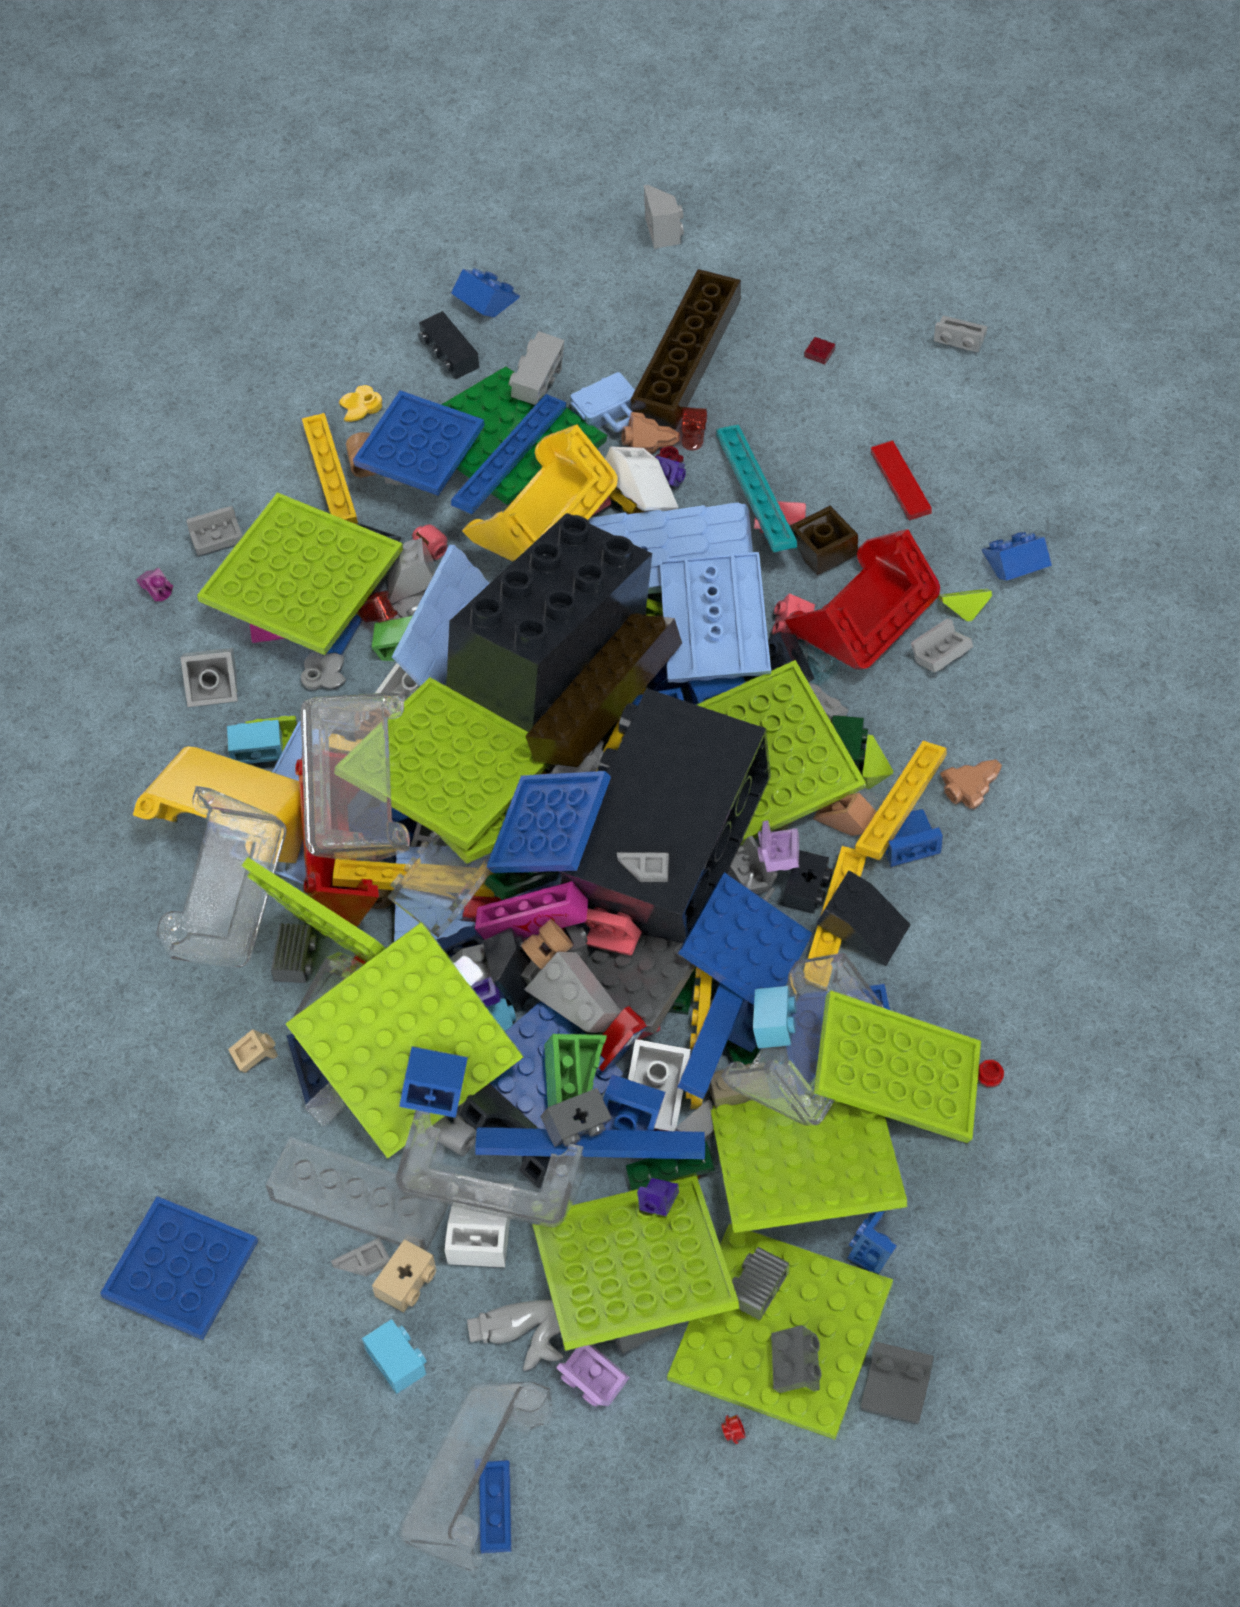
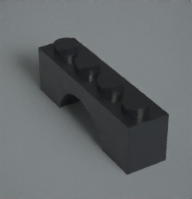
[459,1083,569,1189]

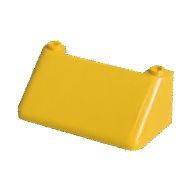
[462,425,618,562]
[133,746,303,863]

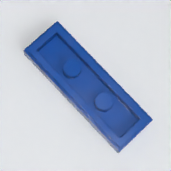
[479,1460,512,1553]

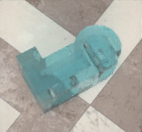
[798,638,839,685]

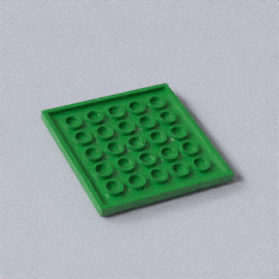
[441,366,607,505]

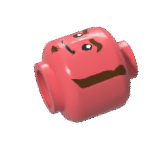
[412,524,448,560]

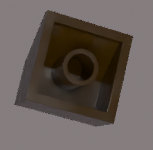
[790,505,858,575]

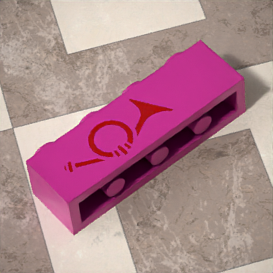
[475,881,588,940]

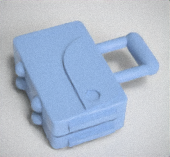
[570,372,635,432]

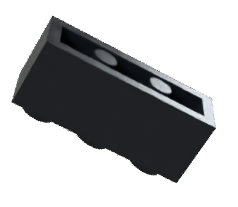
[418,311,480,379]

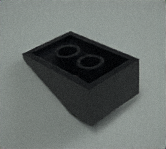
[816,870,911,966]

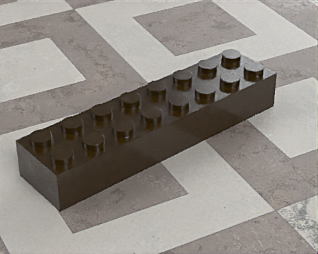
[631,269,741,430]
[525,613,682,767]

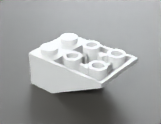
[605,447,679,512]
[445,1184,513,1267]

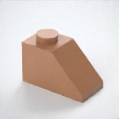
[813,793,876,836]

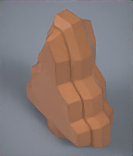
[621,412,680,454]
[940,759,1002,809]

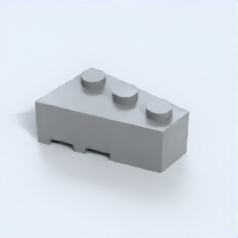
[509,331,565,405]
[524,952,621,1032]

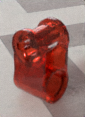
[682,407,707,451]
[358,590,398,623]

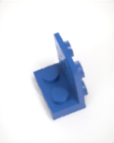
[885,809,943,867]
[847,1210,897,1274]

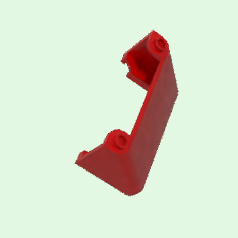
[784,529,940,670]
[295,750,379,927]

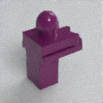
[136,568,173,602]

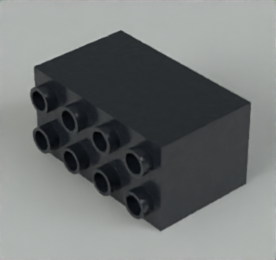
[446,513,653,732]
[560,688,771,943]

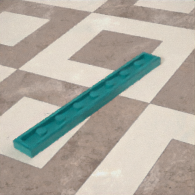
[716,425,797,552]

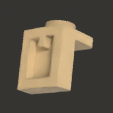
[228,1029,278,1073]

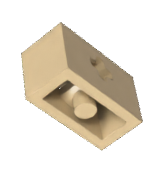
[372,1239,436,1313]

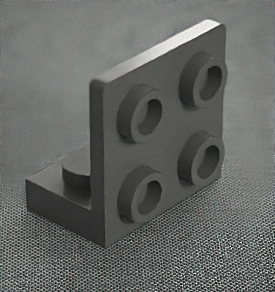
[861,1341,934,1424]

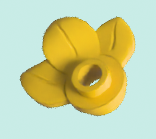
[339,385,382,422]

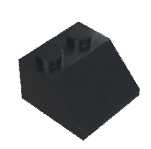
[482,927,531,1010]

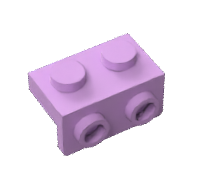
[758,821,799,872]
[556,1345,630,1407]

